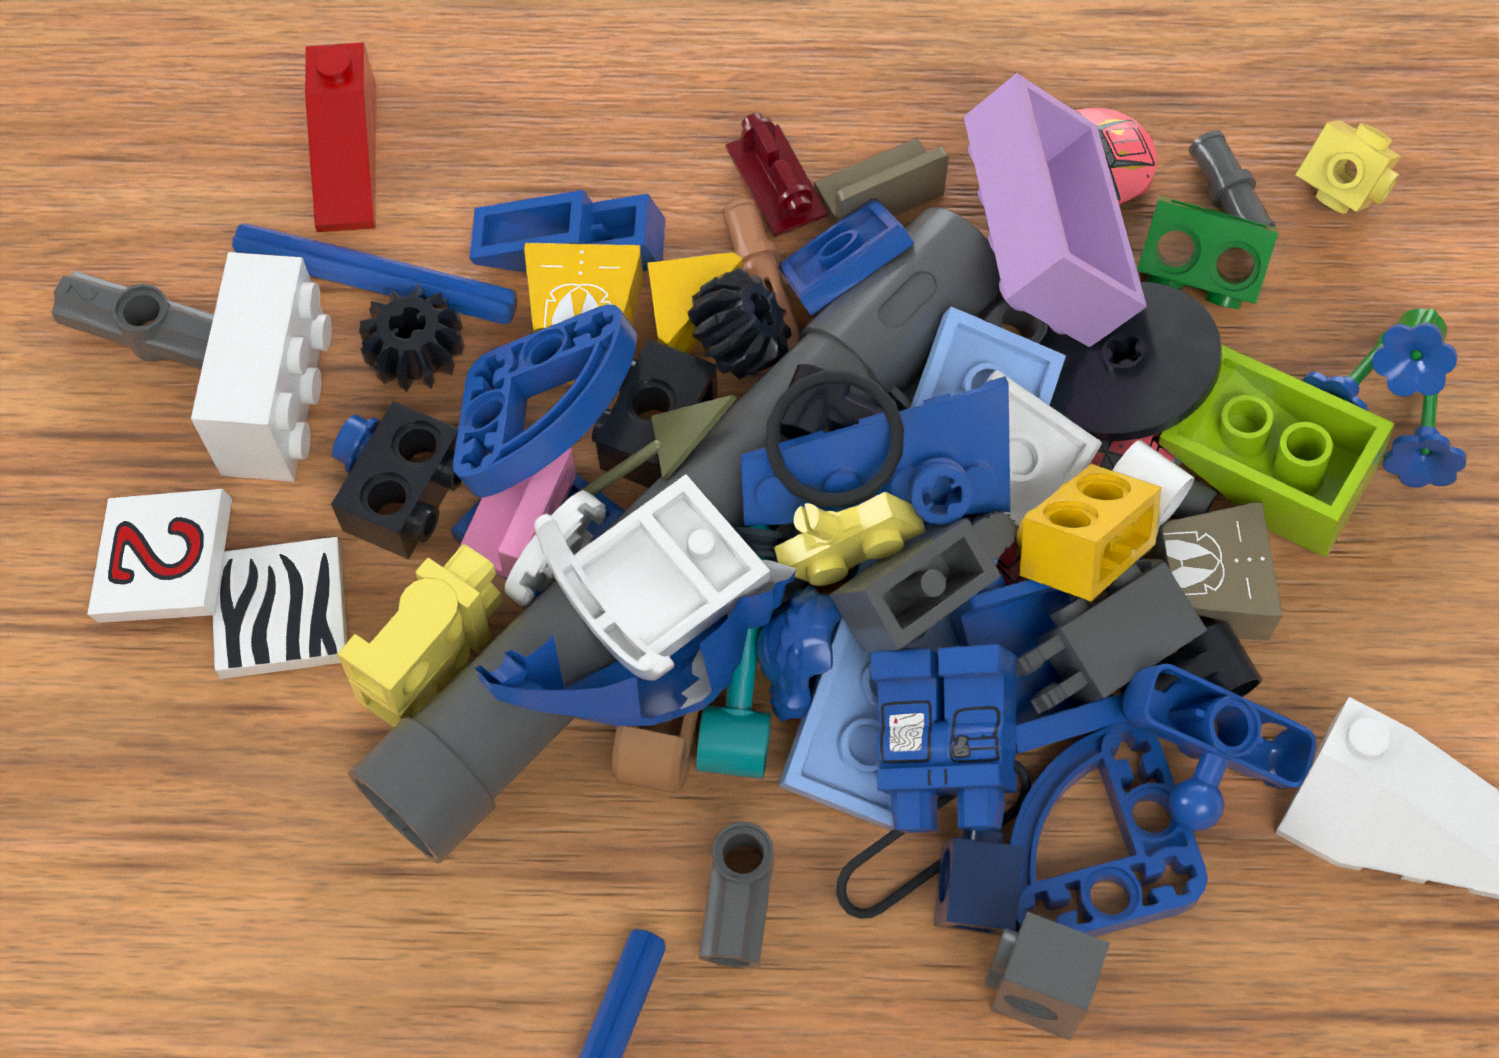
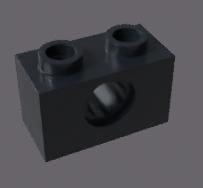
[592,339,718,488]

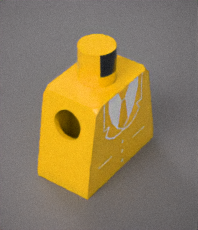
[524,243,644,384]

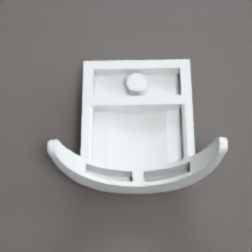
[534,474,770,681]

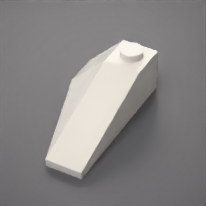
[1275,697,1499,899]

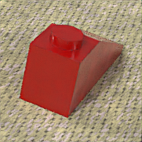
[305,42,376,232]

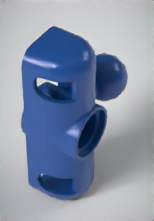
[1122,664,1317,832]

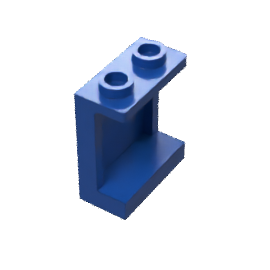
[949,575,1128,754]

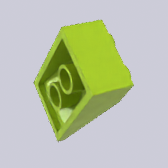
[1159,344,1395,558]

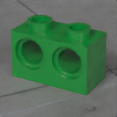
[1137,195,1279,310]

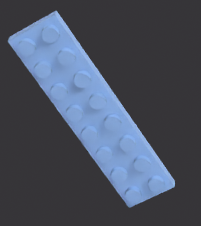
[778,306,1066,831]

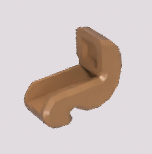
[612,709,702,793]

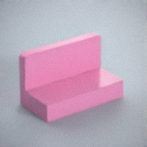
[458,448,576,578]

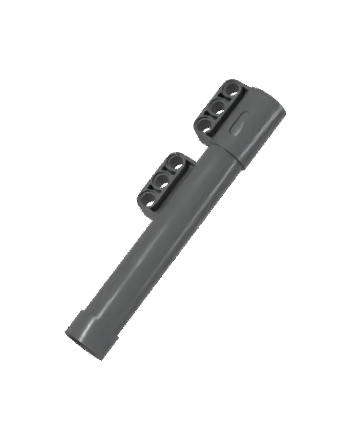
[348,207,1048,863]

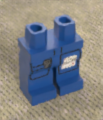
[870,644,1017,833]

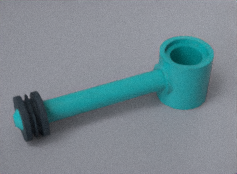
[696,525,785,779]

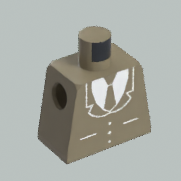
[1136,502,1282,641]

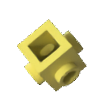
[1296,120,1400,214]

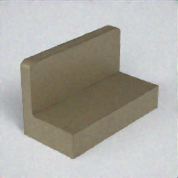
[814,138,949,226]

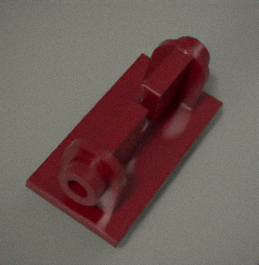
[726,112,828,237]

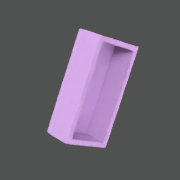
[964,73,1147,347]

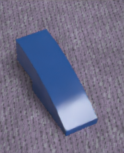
[469,190,666,272]

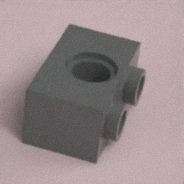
[985,912,1110,1041]

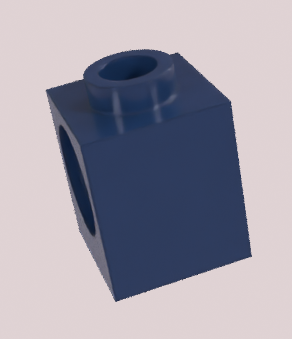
[934,830,1023,935]

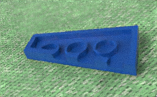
[741,376,1011,526]

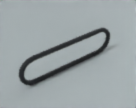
[836,760,1031,919]

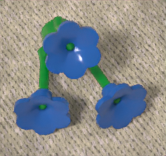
[1302,308,1467,488]

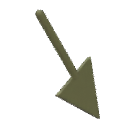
[561,395,737,505]

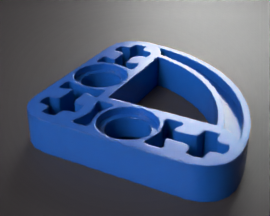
[453,304,637,498]
[1009,722,1208,937]

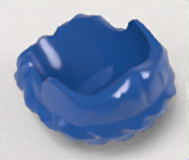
[757,586,843,722]

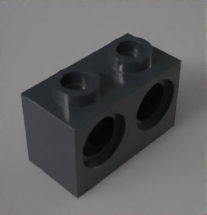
[331,401,462,560]

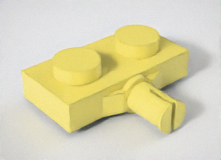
[774,492,926,586]

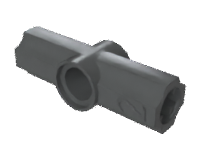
[51,271,214,370]

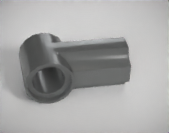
[699,822,774,968]

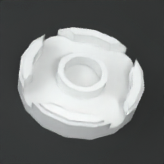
[505,490,606,608]

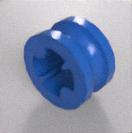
[909,457,973,525]

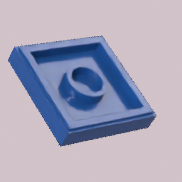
[778,198,915,316]

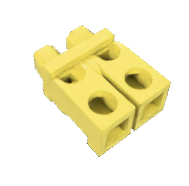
[337,544,503,727]

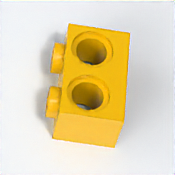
[1017,464,1162,601]

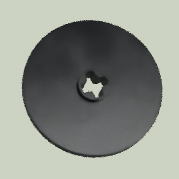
[1039,282,1222,441]

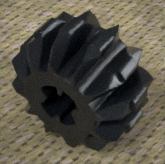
[687,268,792,379]
[359,284,465,392]

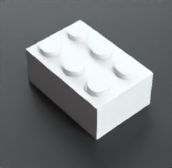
[191,252,332,482]

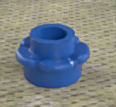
[332,414,380,473]

